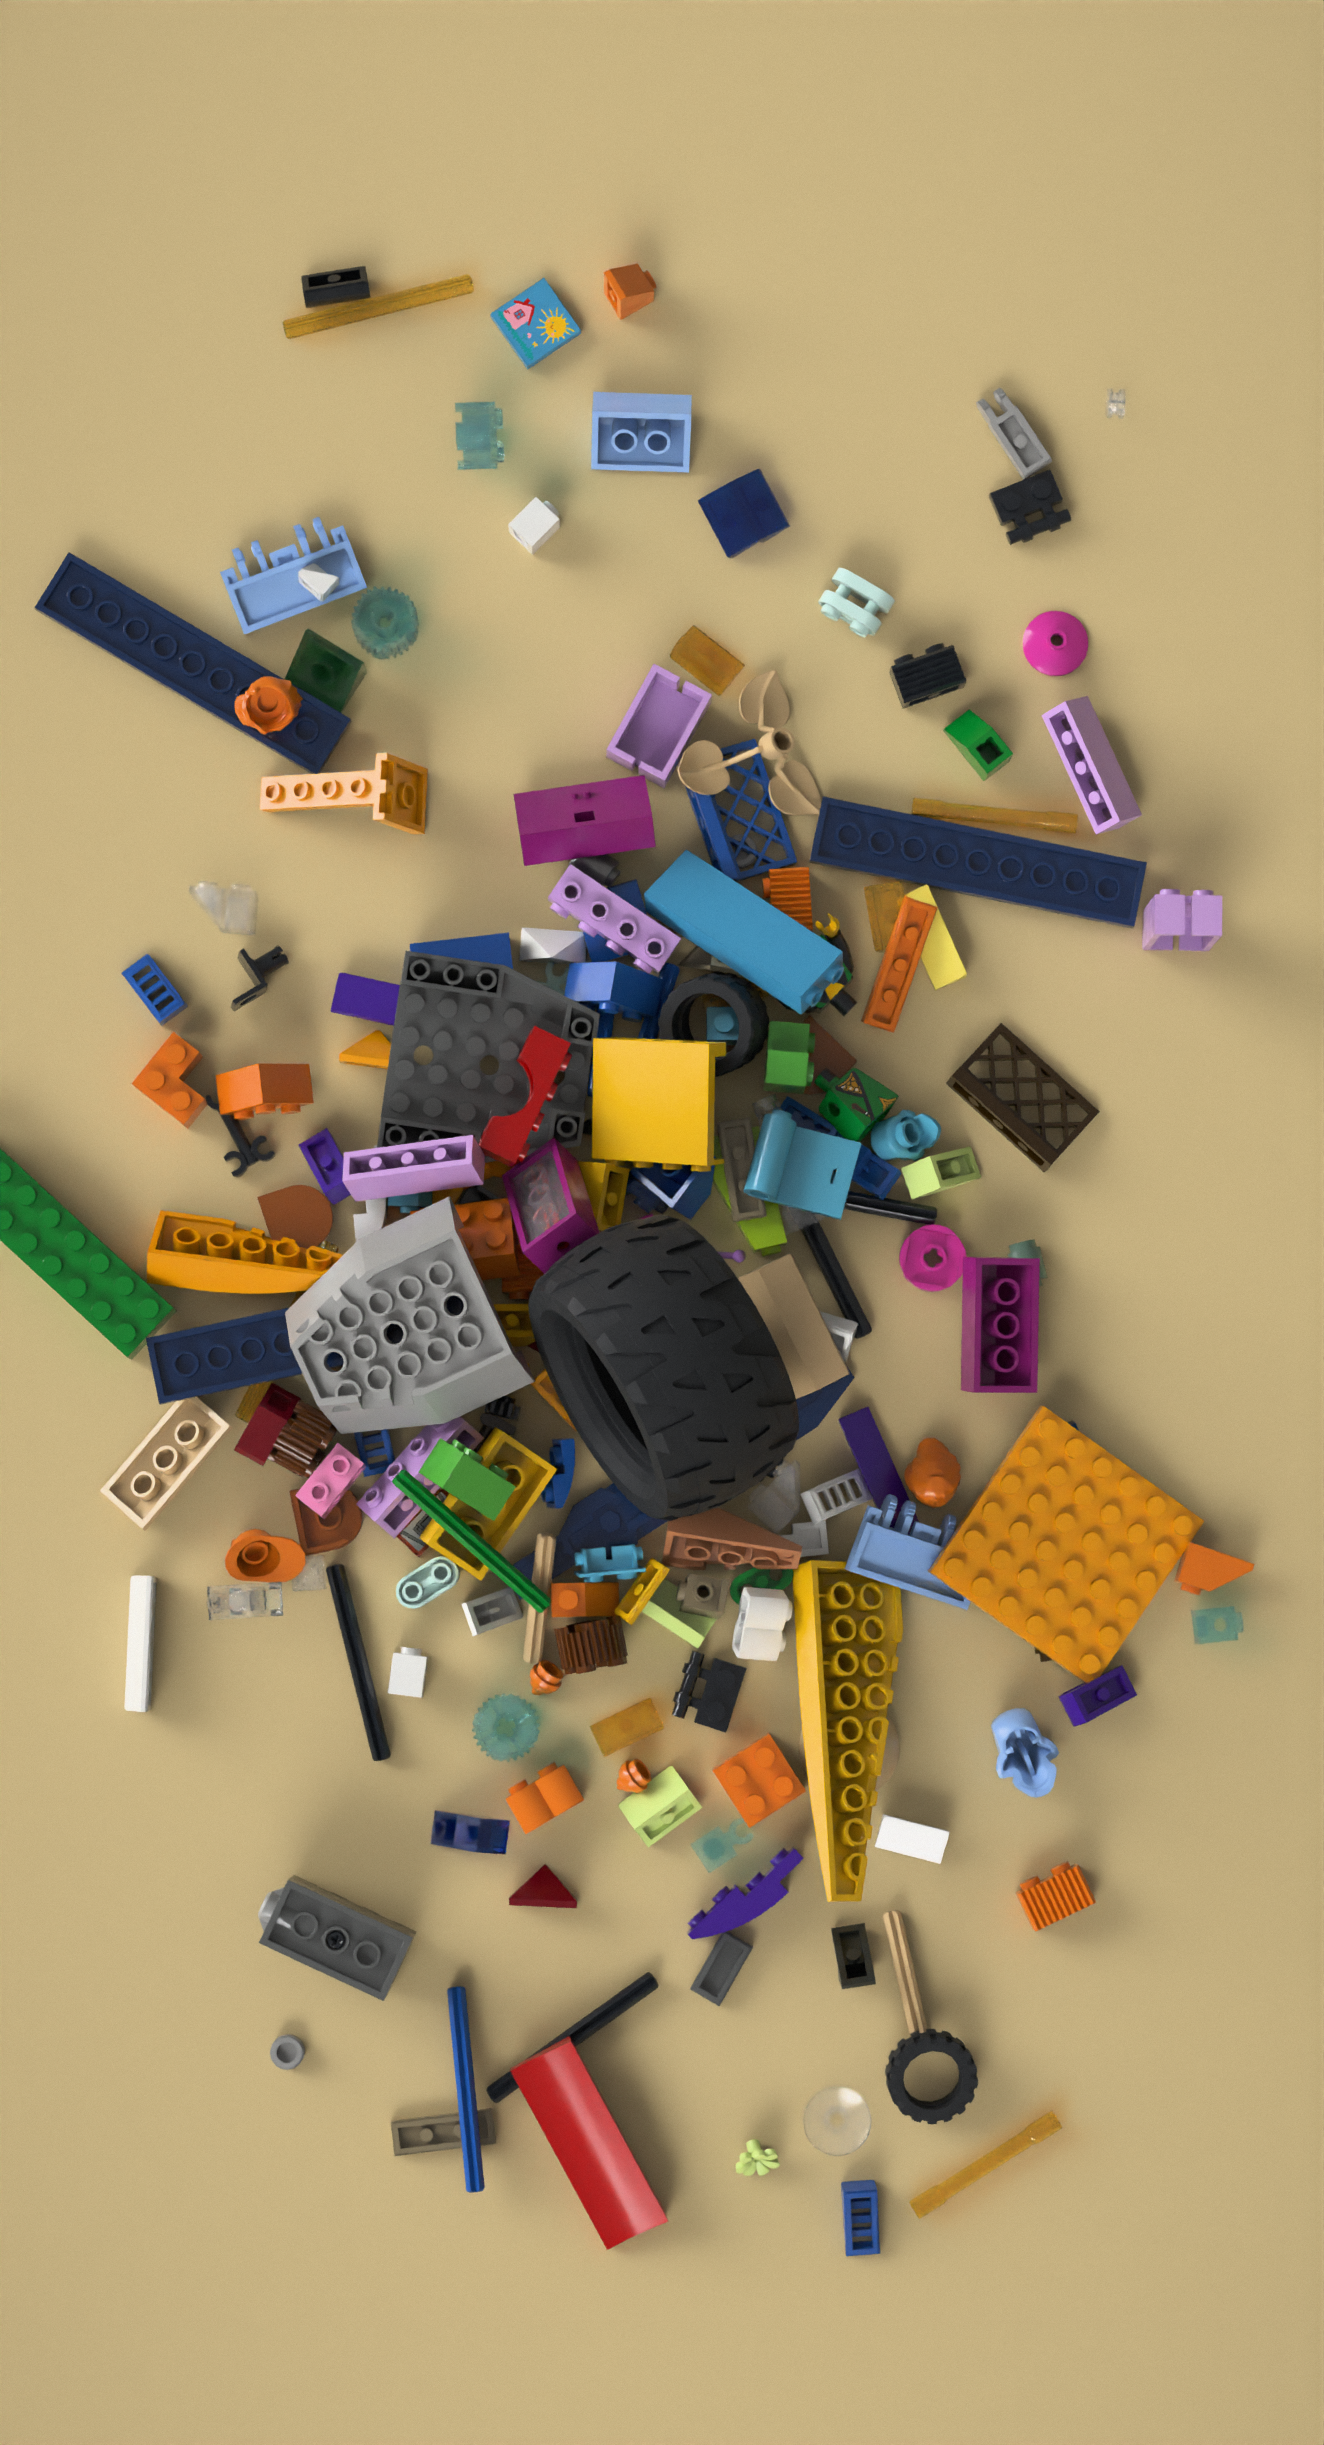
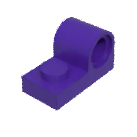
[299,1128,351,1205]
[1058,1665,1137,1727]

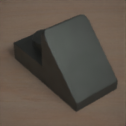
[831,1923,876,1989]

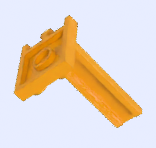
[260,753,428,834]

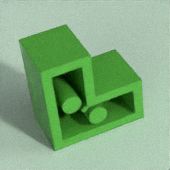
[763,1021,815,1094]
[419,1438,516,1521]

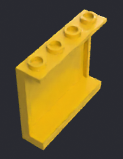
[592,1037,726,1172]

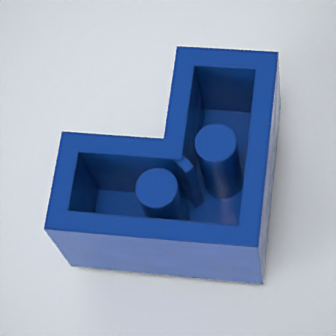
[564,961,662,1022]

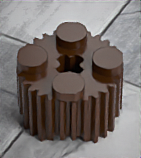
[267,1400,337,1478]
[554,1616,628,1674]

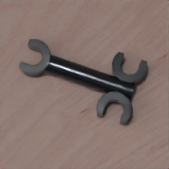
[206,1095,276,1177]

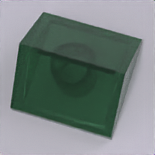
[284,628,367,713]

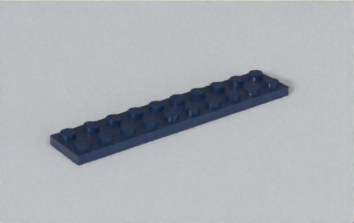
[34,552,352,774]
[809,797,1147,929]
[146,1295,464,1405]

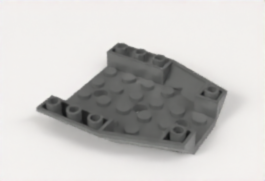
[377,951,600,1163]

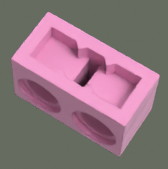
[295,1443,366,1519]

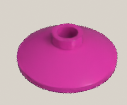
[1023,611,1088,676]

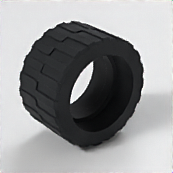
[658,972,769,1077]

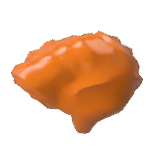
[235,676,303,734]
[904,1438,961,1508]

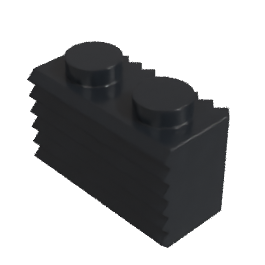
[889,643,966,709]

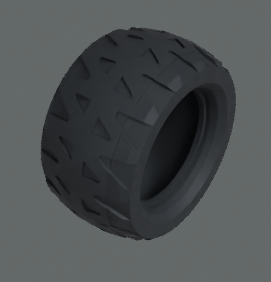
[528,1214,799,1521]

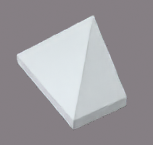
[519,927,587,965]

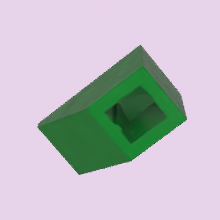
[943,709,1013,781]

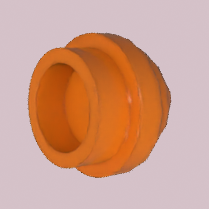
[529,1660,563,1695]
[617,1759,652,1793]

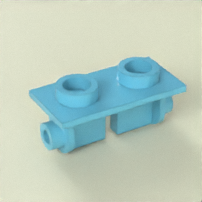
[574,1544,646,1583]

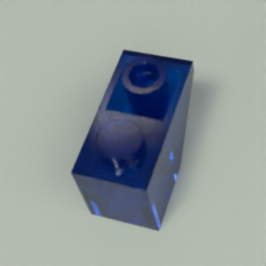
[430,1810,510,1854]

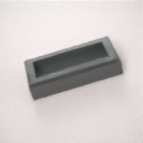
[690,1932,753,2006]

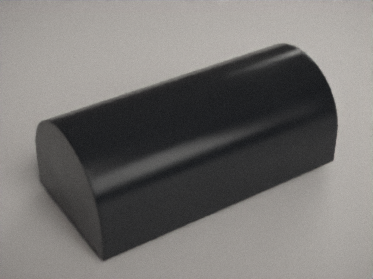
[301,266,371,308]

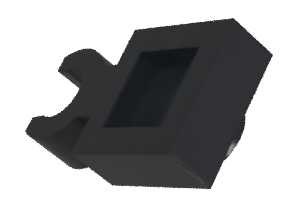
[484,1396,521,1421]

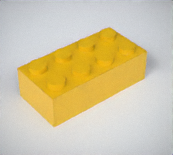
[419,1427,557,1581]

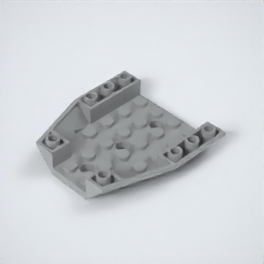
[285,1196,535,1434]

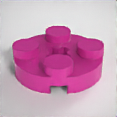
[899,1224,967,1292]

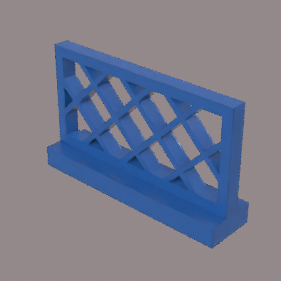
[678,739,798,882]

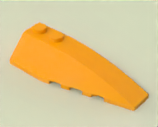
[147,1210,343,1294]

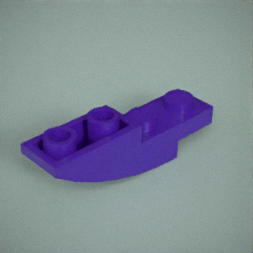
[687,1847,804,1939]

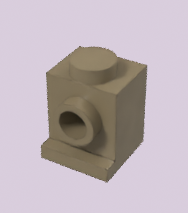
[676,1573,729,1619]

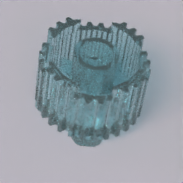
[455,402,504,470]
[351,586,419,660]
[472,1693,540,1762]

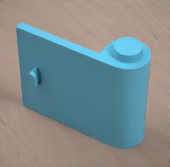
[743,1110,861,1220]

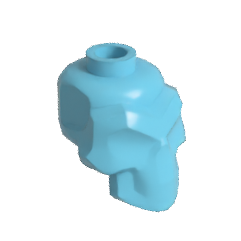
[871,1109,941,1161]

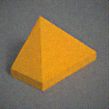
[339,1030,391,1069]

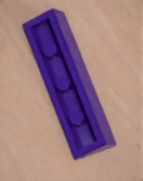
[331,973,400,1026]
[838,1407,919,1535]

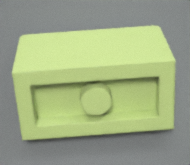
[642,1579,716,1649]
[618,1766,703,1848]

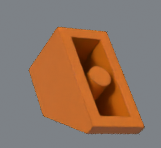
[604,263,657,320]
[1174,1542,1255,1596]
[551,1582,619,1617]

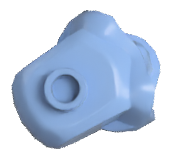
[991,1708,1059,1798]

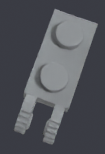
[976,388,1052,480]

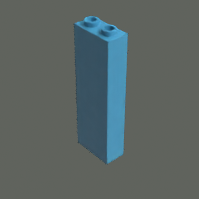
[644,849,844,1015]

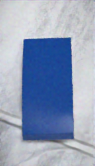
[541,1438,575,1509]

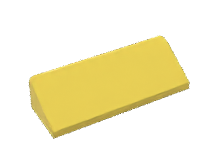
[895,884,967,991]

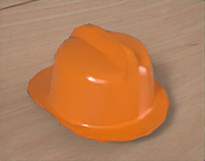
[225,1529,306,1583]

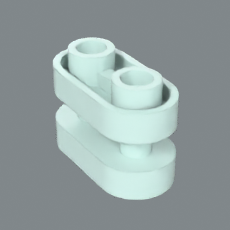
[818,568,895,638]
[396,1556,460,1609]

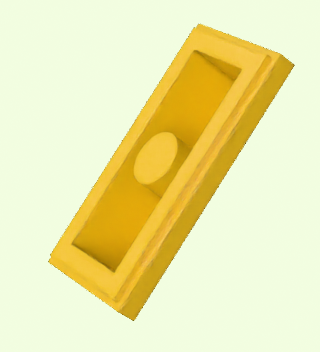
[614,1558,670,1625]

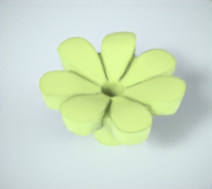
[736,2139,780,2176]

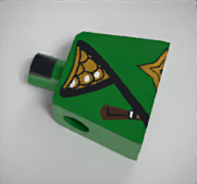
[814,1068,899,1142]

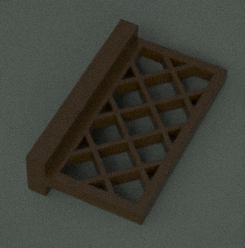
[946,1023,1100,1172]

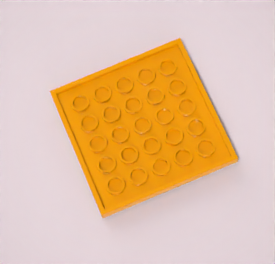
[928,1406,1204,1683]

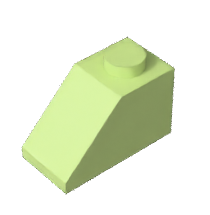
[901,1146,981,1199]

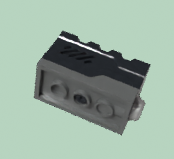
[258,1875,417,2001]

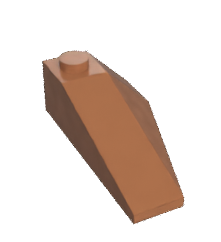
[661,1507,802,1570]

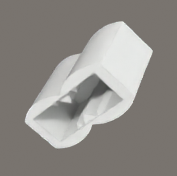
[732,1587,792,1661]

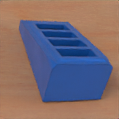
[122,954,188,1026]
[354,1429,395,1477]
[841,2180,880,2256]

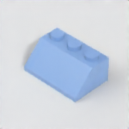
[591,392,692,473]

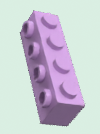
[1042,696,1142,835]
[548,864,681,974]
[342,1135,485,1202]
[356,1416,484,1539]

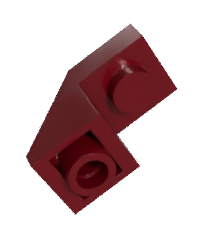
[234,1383,301,1466]

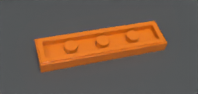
[861,896,938,1033]

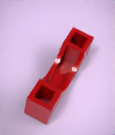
[478,1026,572,1167]

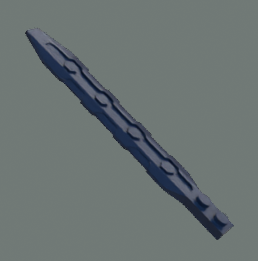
[513,1363,855,1600]

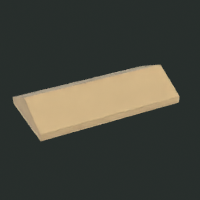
[738,1253,850,1399]
[100,1397,233,1531]

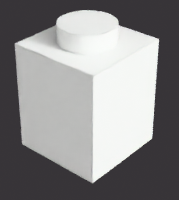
[508,497,560,555]
[388,1647,428,1698]

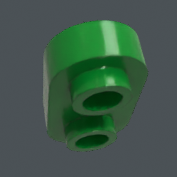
[730,1567,793,1605]

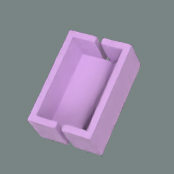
[606,664,712,788]
[1142,889,1222,951]

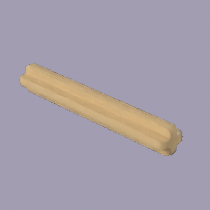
[523,1533,556,1664]
[883,1910,928,2037]

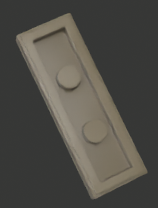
[716,1117,767,1222]
[391,2108,496,2156]

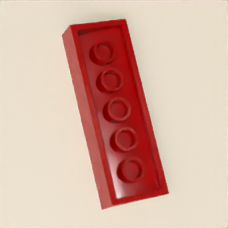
[510,2036,669,2250]

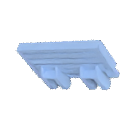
[220,517,367,634]
[845,1494,970,1610]

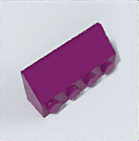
[961,1257,1040,1393]

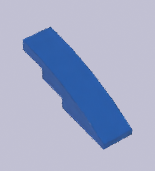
[778,1096,902,1200]

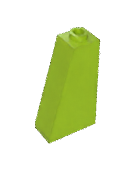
[713,1126,787,1257]

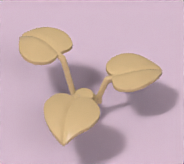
[677,670,821,816]

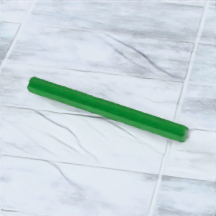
[392,1469,551,1613]

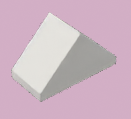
[462,1587,523,1636]

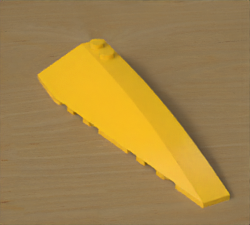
[792,1560,903,1902]

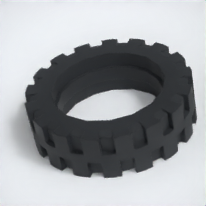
[885,2029,978,2124]

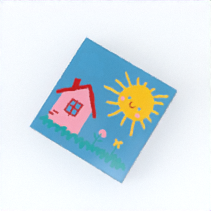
[490,278,581,370]

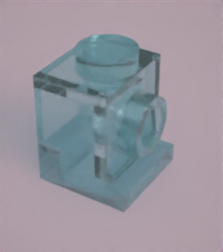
[1191,1606,1244,1644]

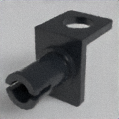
[231,945,289,1011]

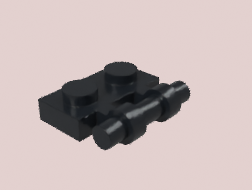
[989,470,1071,545]
[672,1651,747,1733]

